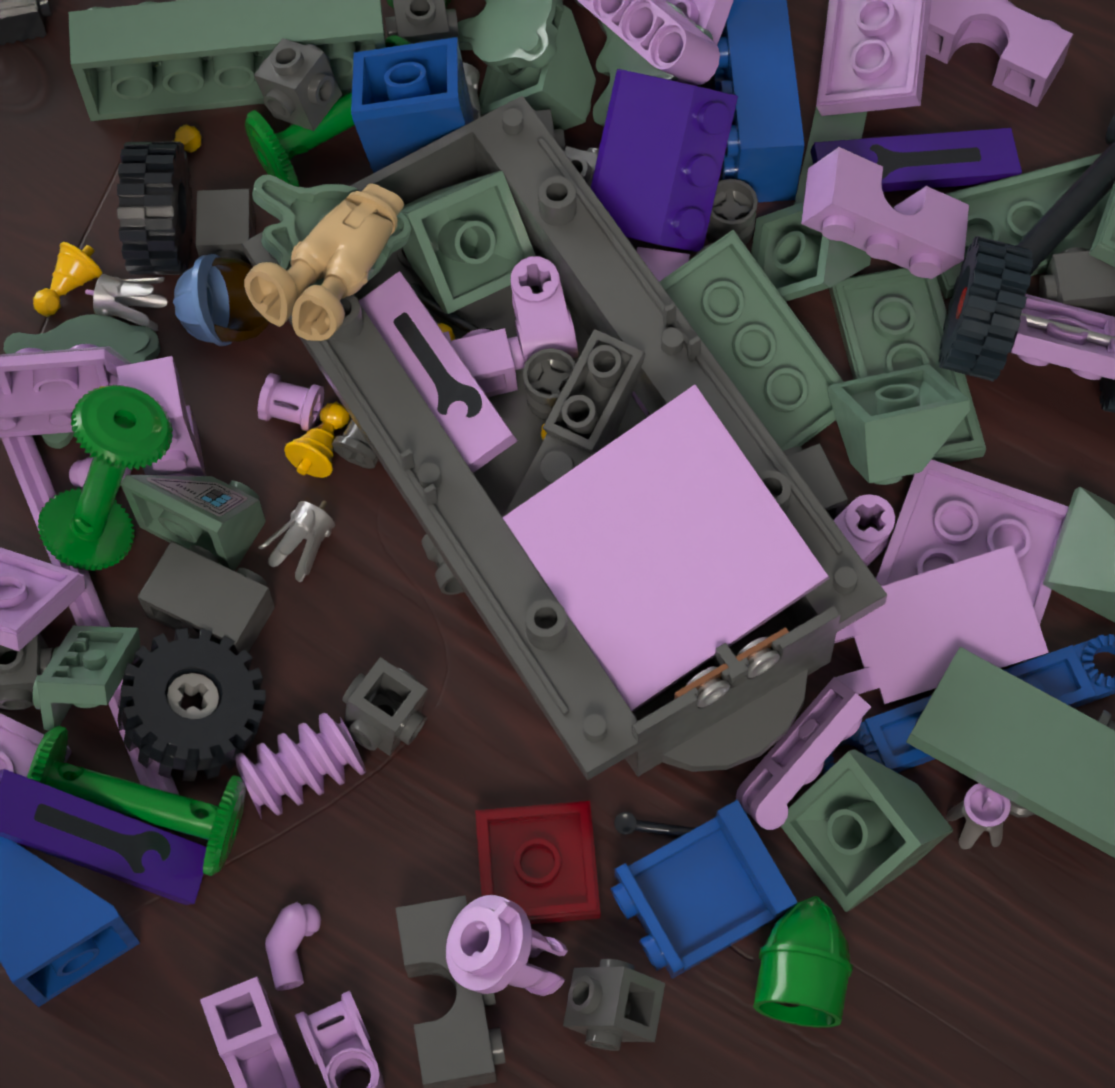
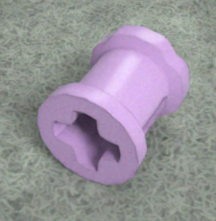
[257,373,324,431]

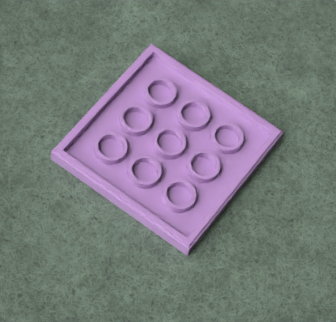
[503,385,830,712]

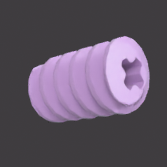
[236,713,366,820]

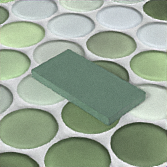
[936,153,1112,299]
[659,230,844,451]
[829,268,986,464]
[906,647,1115,858]

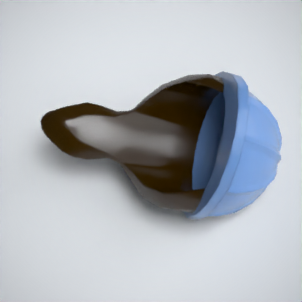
[173,254,270,347]

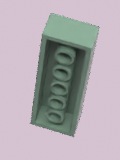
[68,0,386,121]

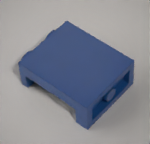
[610,800,798,979]

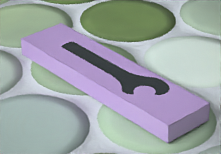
[359,271,518,473]

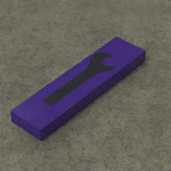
[810,128,1022,192]
[0,769,207,905]

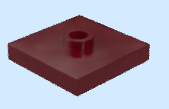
[475,801,601,924]

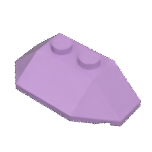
[0,344,132,438]

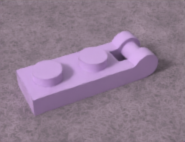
[736,677,871,830]

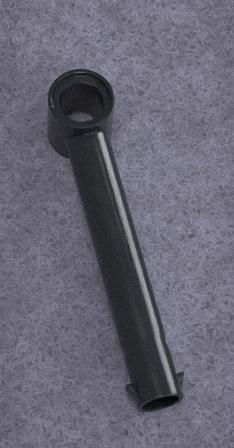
[1015,115,1115,275]

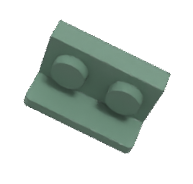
[33,625,141,730]

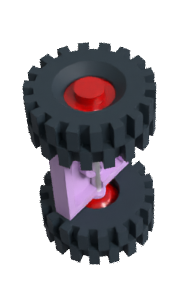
[938,236,1115,413]

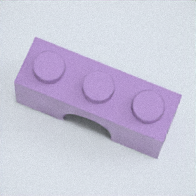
[926,0,1073,107]
[801,147,969,279]
[116,356,206,476]
[200,977,301,1088]

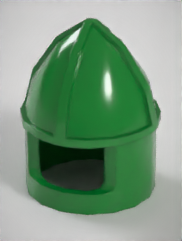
[753,896,853,1028]

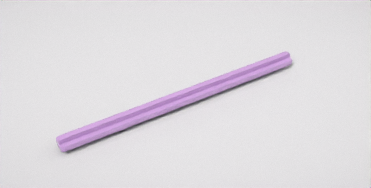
[1,435,179,795]

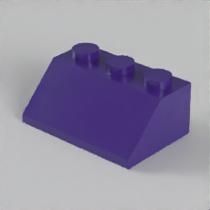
[591,69,738,252]

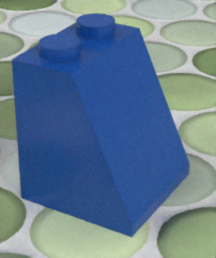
[351,37,475,173]
[0,836,140,1007]

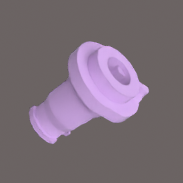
[446,895,568,996]

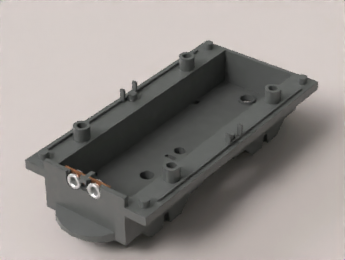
[242,95,887,781]

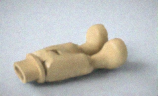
[244,184,404,341]

